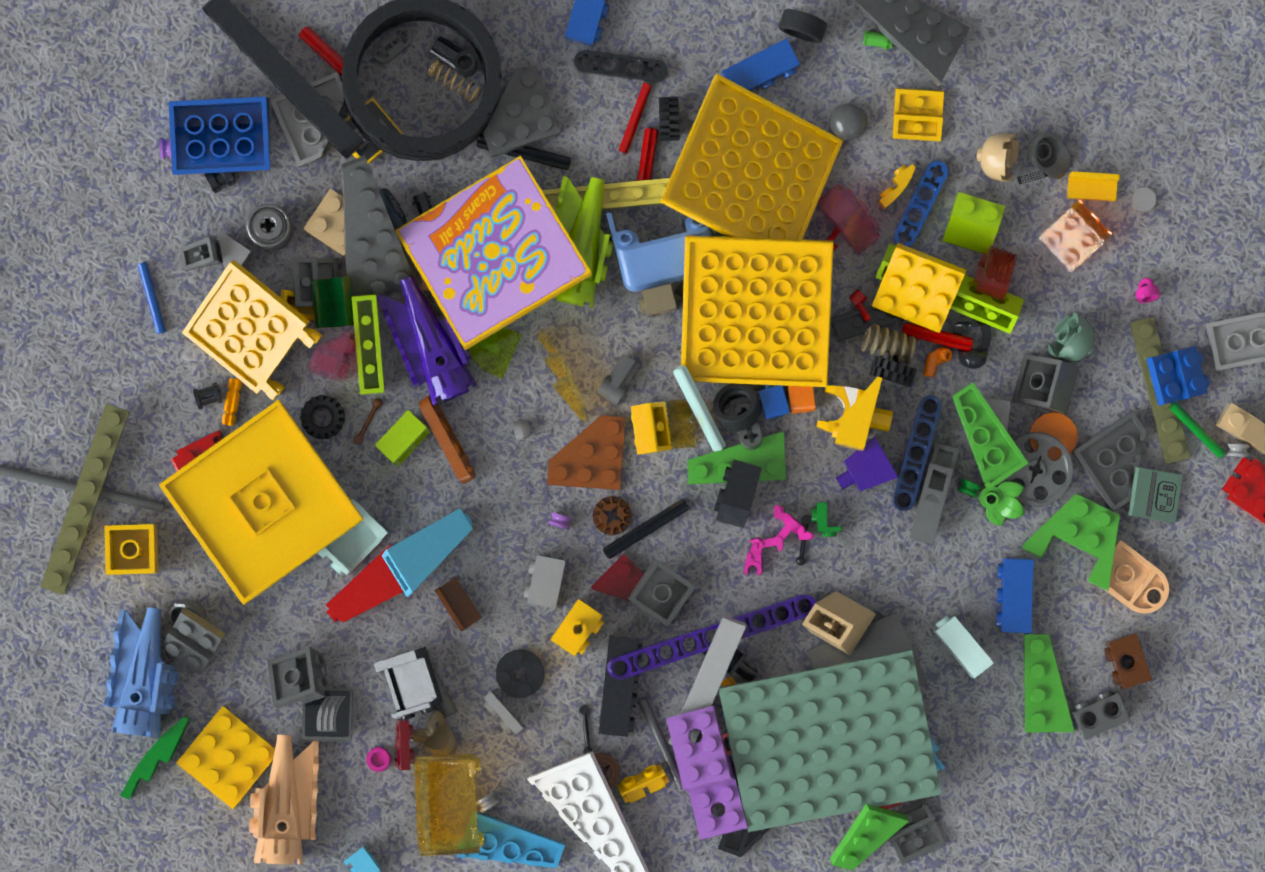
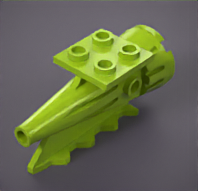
[555,176,613,308]

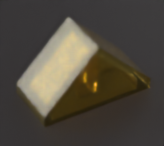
[669,399,695,448]

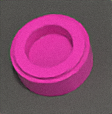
[366,747,391,772]

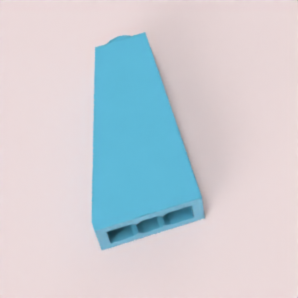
[382,508,473,597]

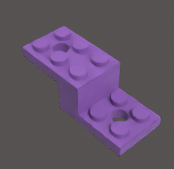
[666,706,748,840]

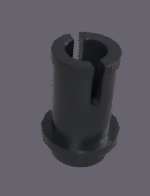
[412,192,432,215]

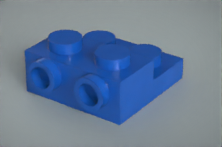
[1146,346,1209,406]

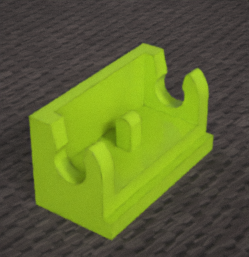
[375,410,431,467]

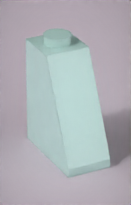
[934,616,994,678]

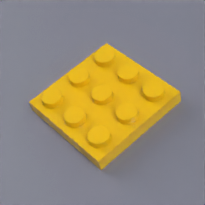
[872,243,966,333]
[176,706,275,809]

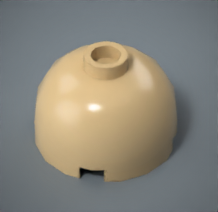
[977,133,1019,182]

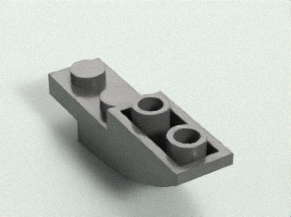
[910,443,960,545]

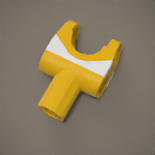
[816,385,893,433]

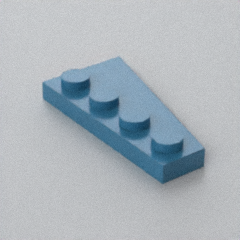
[457,810,565,868]

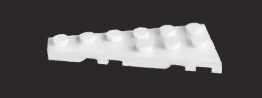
[527,751,649,872]

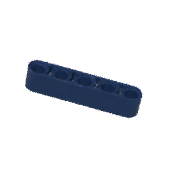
[892,395,942,511]

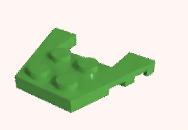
[1022,494,1120,591]

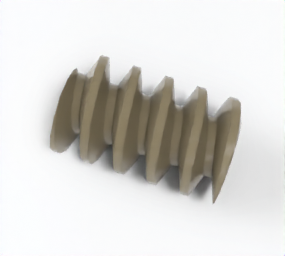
[861,324,916,365]

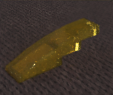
[536,330,588,423]

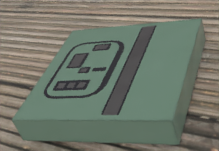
[1128,467,1183,523]

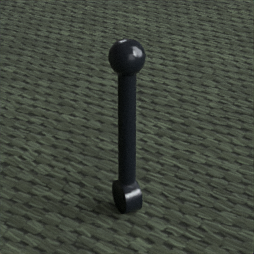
[796,515,811,566]
[579,705,593,754]

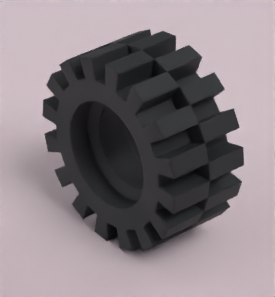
[659,97,680,141]
[869,356,917,388]
[300,395,345,439]

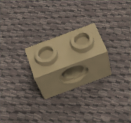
[638,284,677,318]

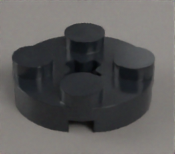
[496,649,544,698]

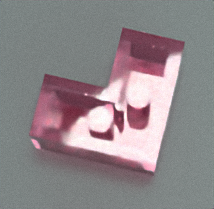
[817,184,881,255]

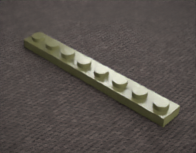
[40,403,130,595]

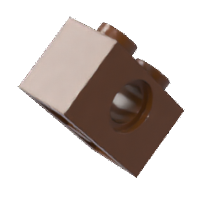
[1104,633,1152,689]

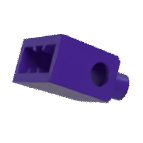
[835,437,898,492]

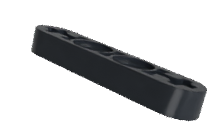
[574,50,668,83]

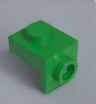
[811,502,842,537]

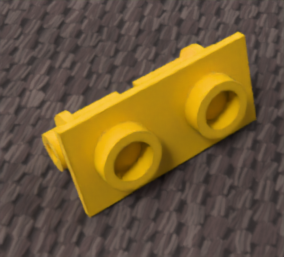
[617,764,669,803]

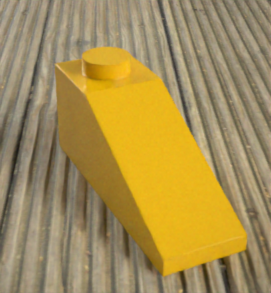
[832,377,882,451]

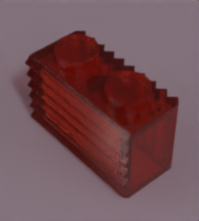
[973,245,1017,300]

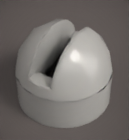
[513,421,531,441]

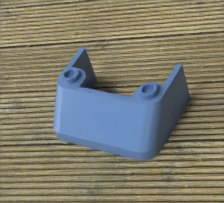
[606,212,713,292]

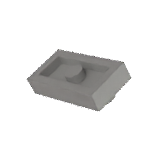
[483,691,524,734]

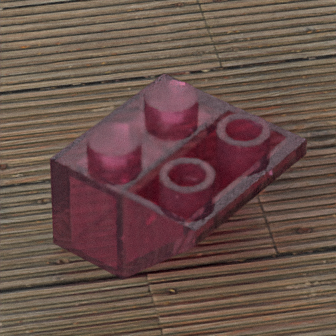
[308,331,356,382]

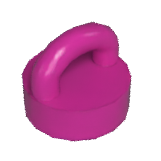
[1135,277,1161,304]

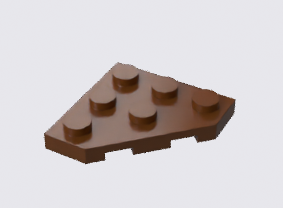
[547,415,625,490]

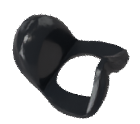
[953,321,991,369]

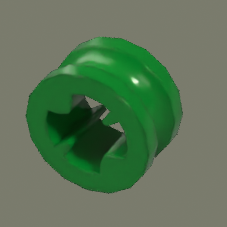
[957,479,981,498]

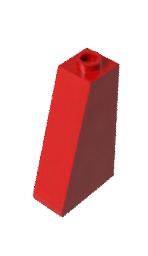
[326,545,404,623]

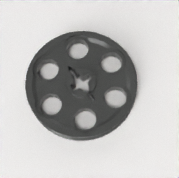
[1002,432,1073,506]

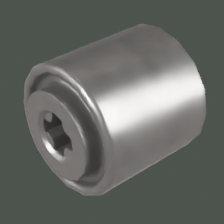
[246,204,294,251]

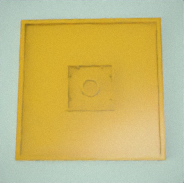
[159,399,365,605]

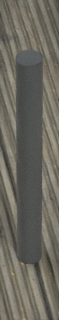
[638,698,683,791]

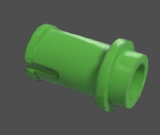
[863,30,893,51]

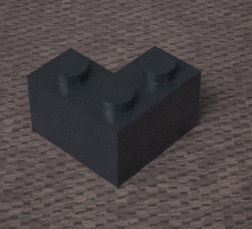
[713,459,762,528]

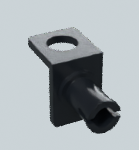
[702,638,758,682]

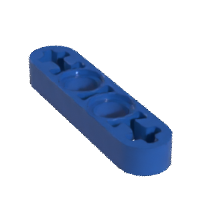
[893,161,948,247]

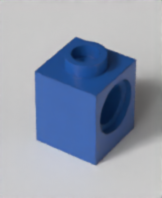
[757,385,790,420]

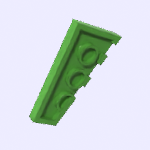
[952,382,1028,491]
[687,431,786,485]
[1024,634,1075,732]

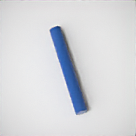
[137,262,166,334]

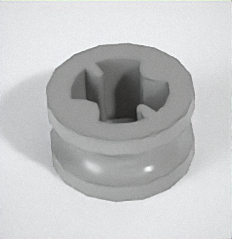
[1227,444,1250,457]
[475,792,499,813]

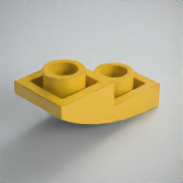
[878,164,916,210]

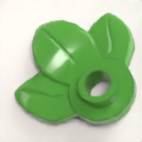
[979,481,1025,526]

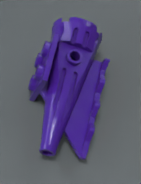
[377,276,478,405]

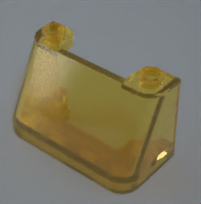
[413,753,484,856]

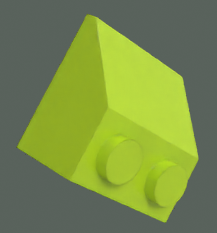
[942,192,1005,255]

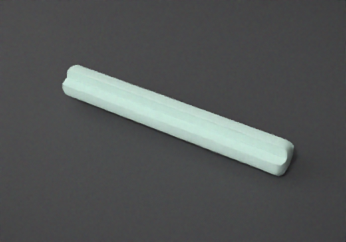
[673,365,726,452]

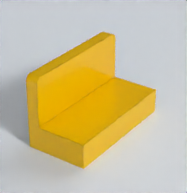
[1067,171,1120,202]

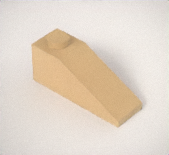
[1215,403,1265,455]

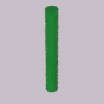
[1169,402,1226,458]

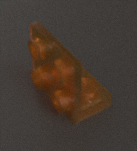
[1039,199,1112,272]

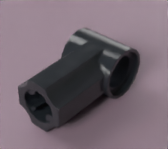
[429,36,477,77]

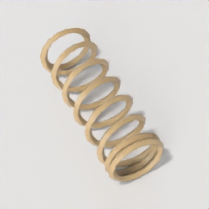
[427,59,481,104]

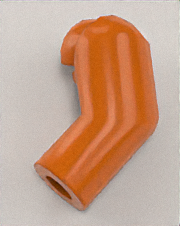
[923,347,953,378]

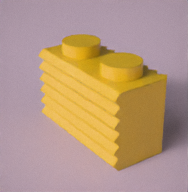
[631,401,673,455]

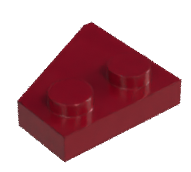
[591,554,644,602]
[394,719,414,771]

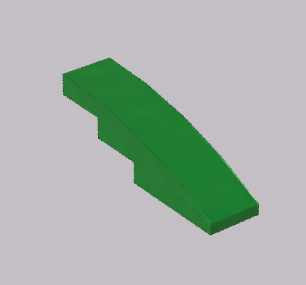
[120,716,191,800]

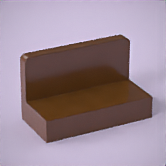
[434,577,482,631]

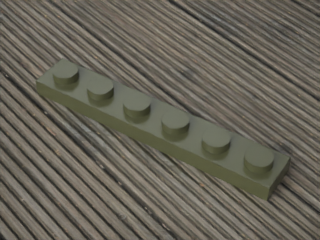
[1129,317,1190,464]

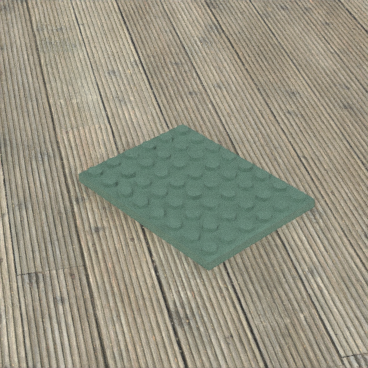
[719,649,942,832]

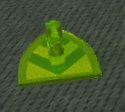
[468,328,521,379]

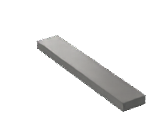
[668,615,746,745]

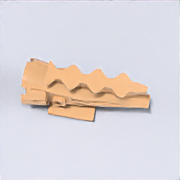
[249,735,319,864]

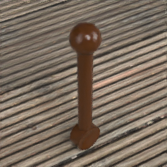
[354,398,383,444]

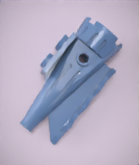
[103,607,179,738]

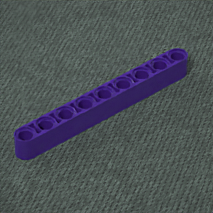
[607,594,816,679]

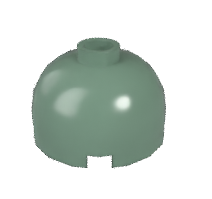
[1048,312,1095,362]

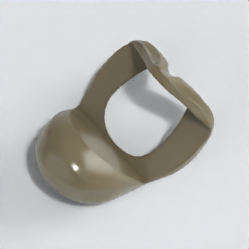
[413,711,457,757]

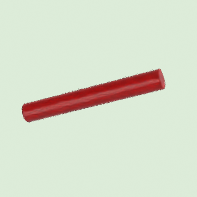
[618,83,652,154]

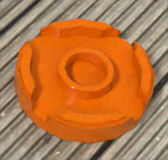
[1029,412,1078,460]

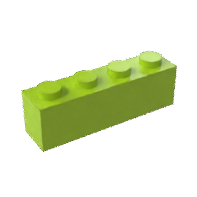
[352,294,384,395]

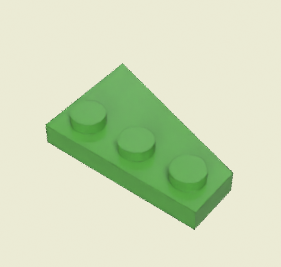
[830,804,909,871]

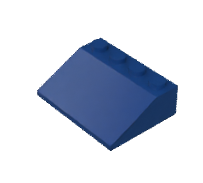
[168,97,270,175]

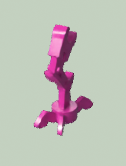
[744,505,815,576]

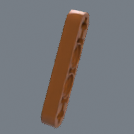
[419,395,476,484]

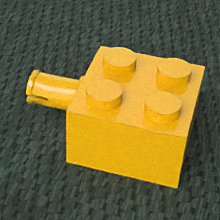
[550,599,604,656]

